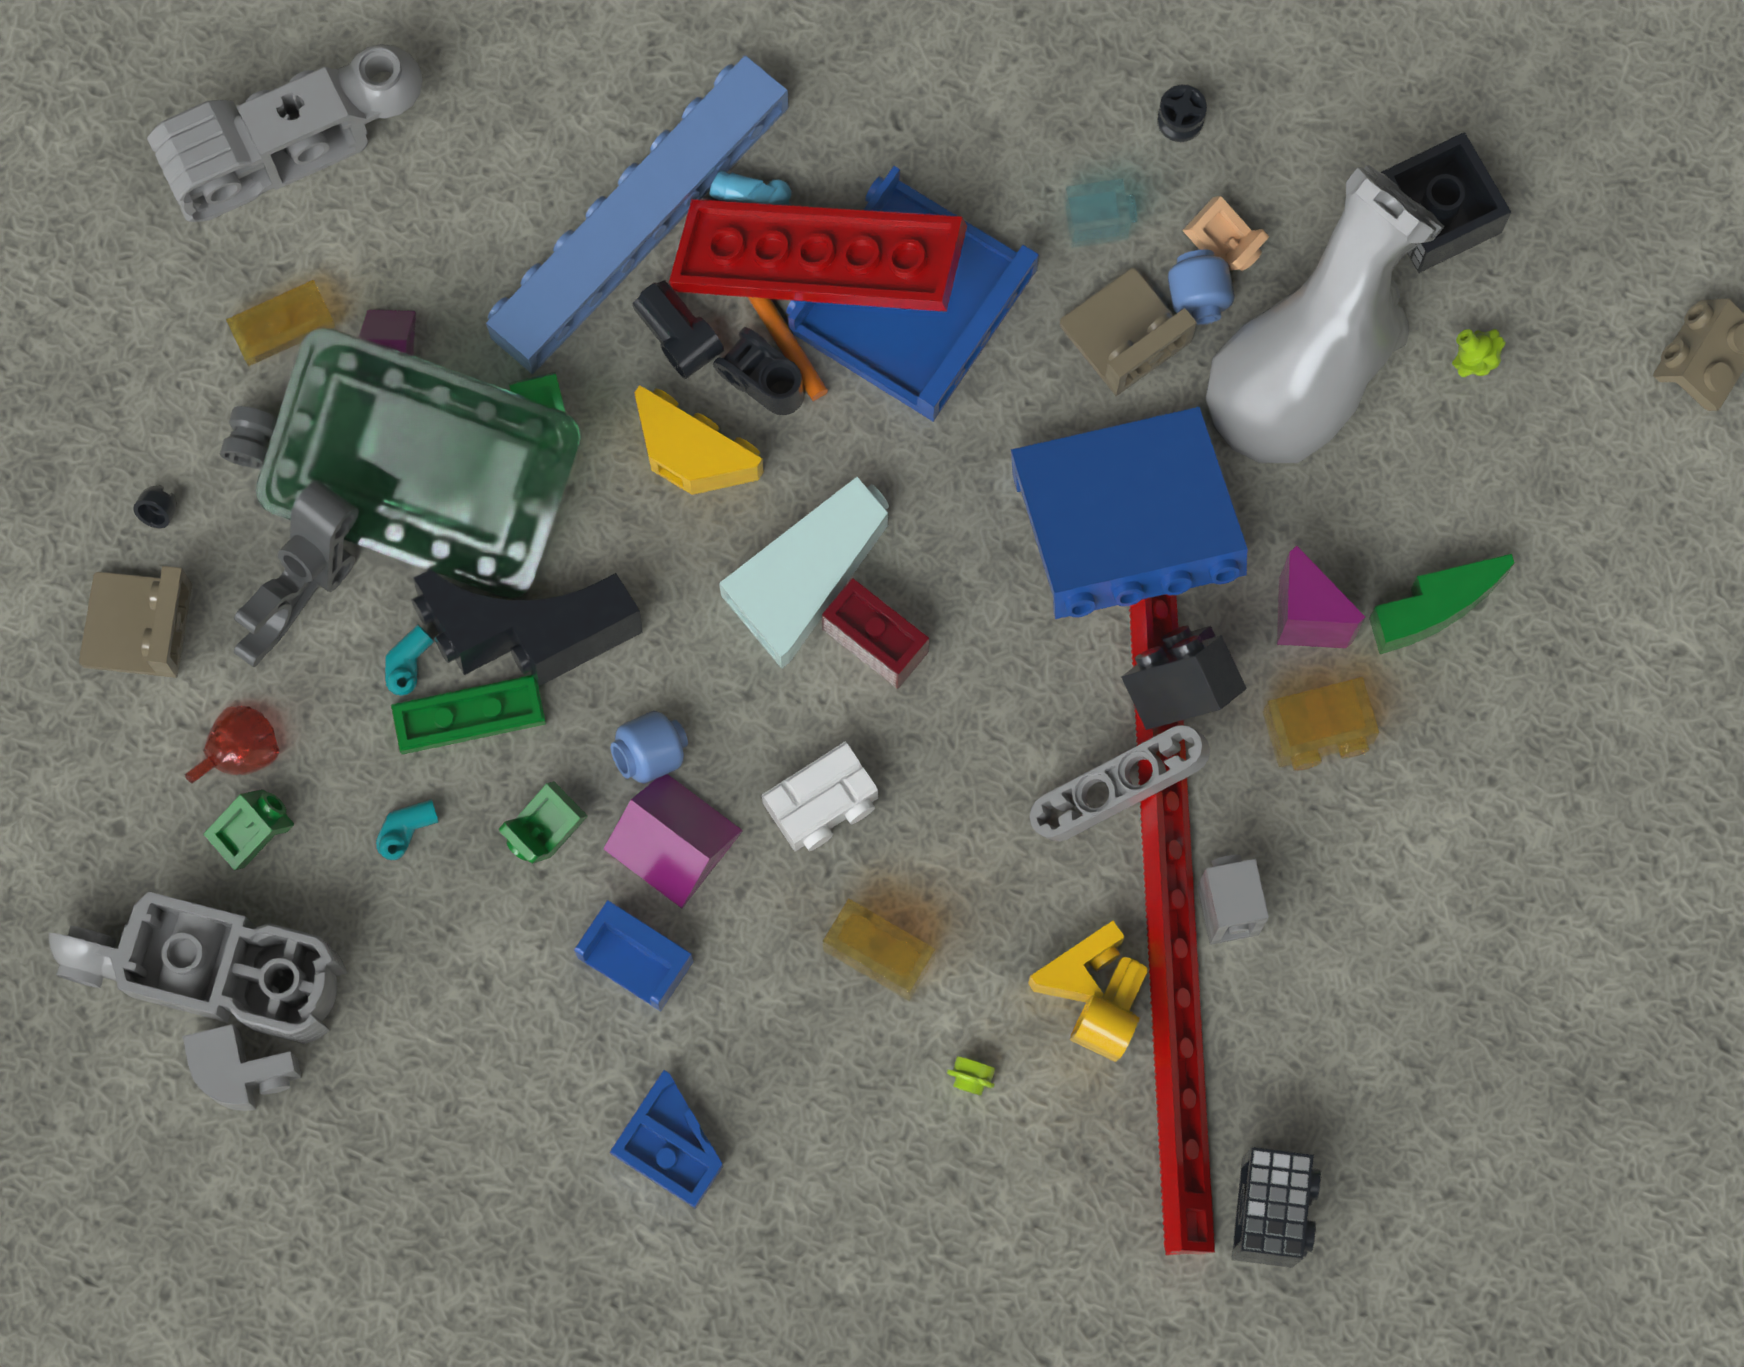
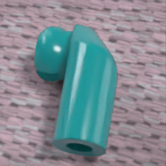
[385,624,435,696]
[376,799,439,861]

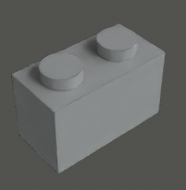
[1197,855,1269,945]

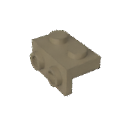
[1653,299,1744,411]

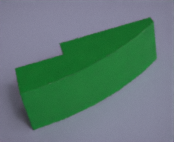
[1369,554,1515,655]

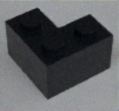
[1121,625,1247,730]

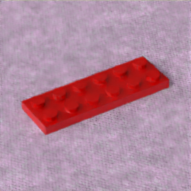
[669,199,967,312]

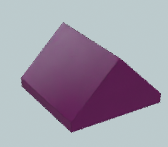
[1277,546,1365,648]
[603,774,743,909]

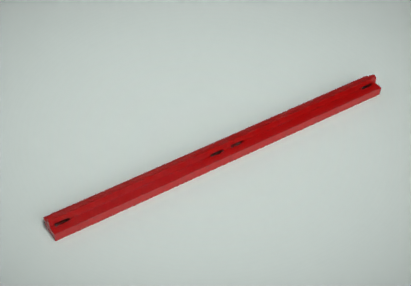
[1129,594,1215,1255]

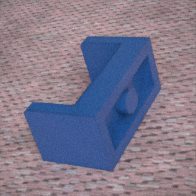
[574,900,694,1012]

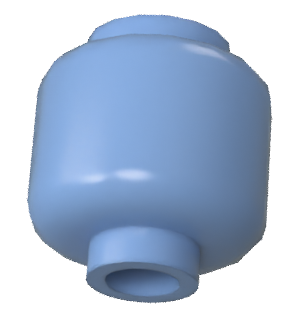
[1168,250,1235,325]
[610,711,688,784]

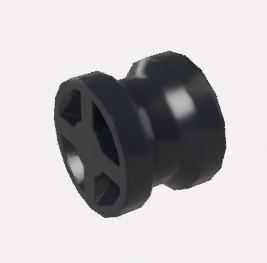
[1157,84,1207,142]

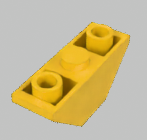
[634,385,764,495]

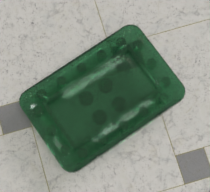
[256,328,582,598]

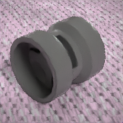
[220,406,280,469]

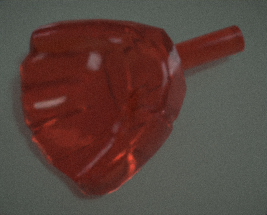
[185,706,280,784]

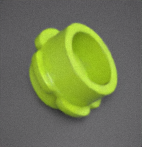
[947,1056,995,1096]

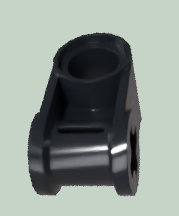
[713,327,805,415]

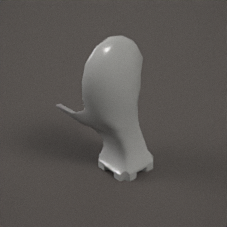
[1205,165,1444,463]

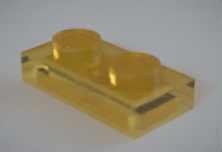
[226,280,336,367]

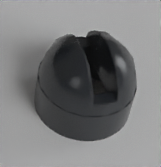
[133,485,177,529]

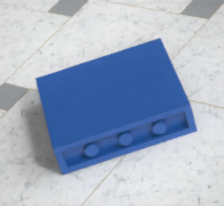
[786,166,1039,422]
[1011,407,1248,619]

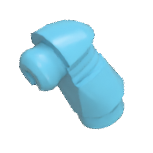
[710,170,792,205]

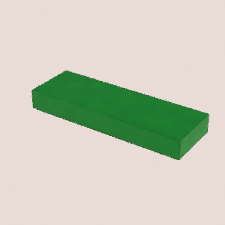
[391,675,546,755]

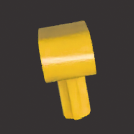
[1069,957,1147,1062]

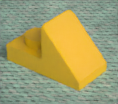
[1028,921,1125,1003]

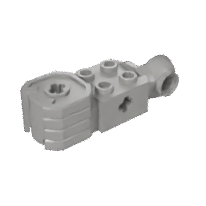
[147,44,423,222]
[49,892,347,1044]

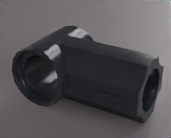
[632,280,724,379]

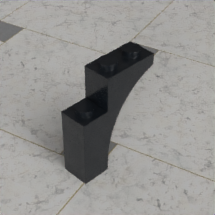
[411,569,643,686]

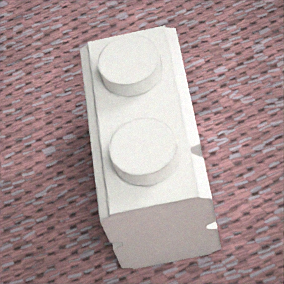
[762,742,878,851]

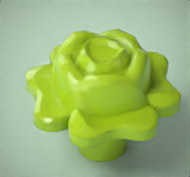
[1452,329,1506,377]

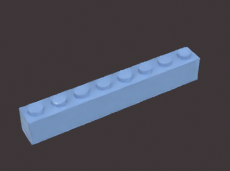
[486,55,788,375]

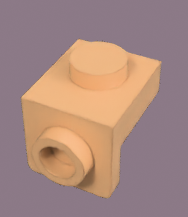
[1183,196,1269,271]

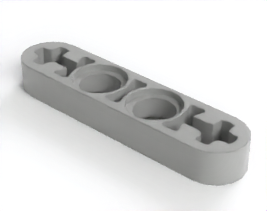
[1030,725,1210,842]

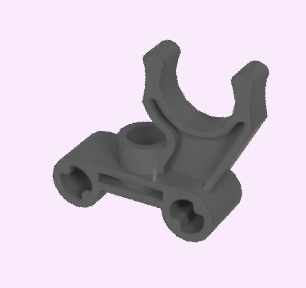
[234,480,359,667]

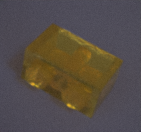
[1262,677,1380,771]
[823,898,936,1001]

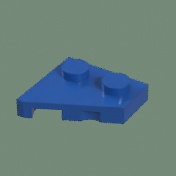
[610,1070,723,1209]

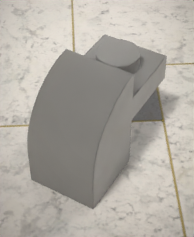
[183,1024,302,1111]

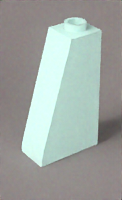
[719,477,889,668]

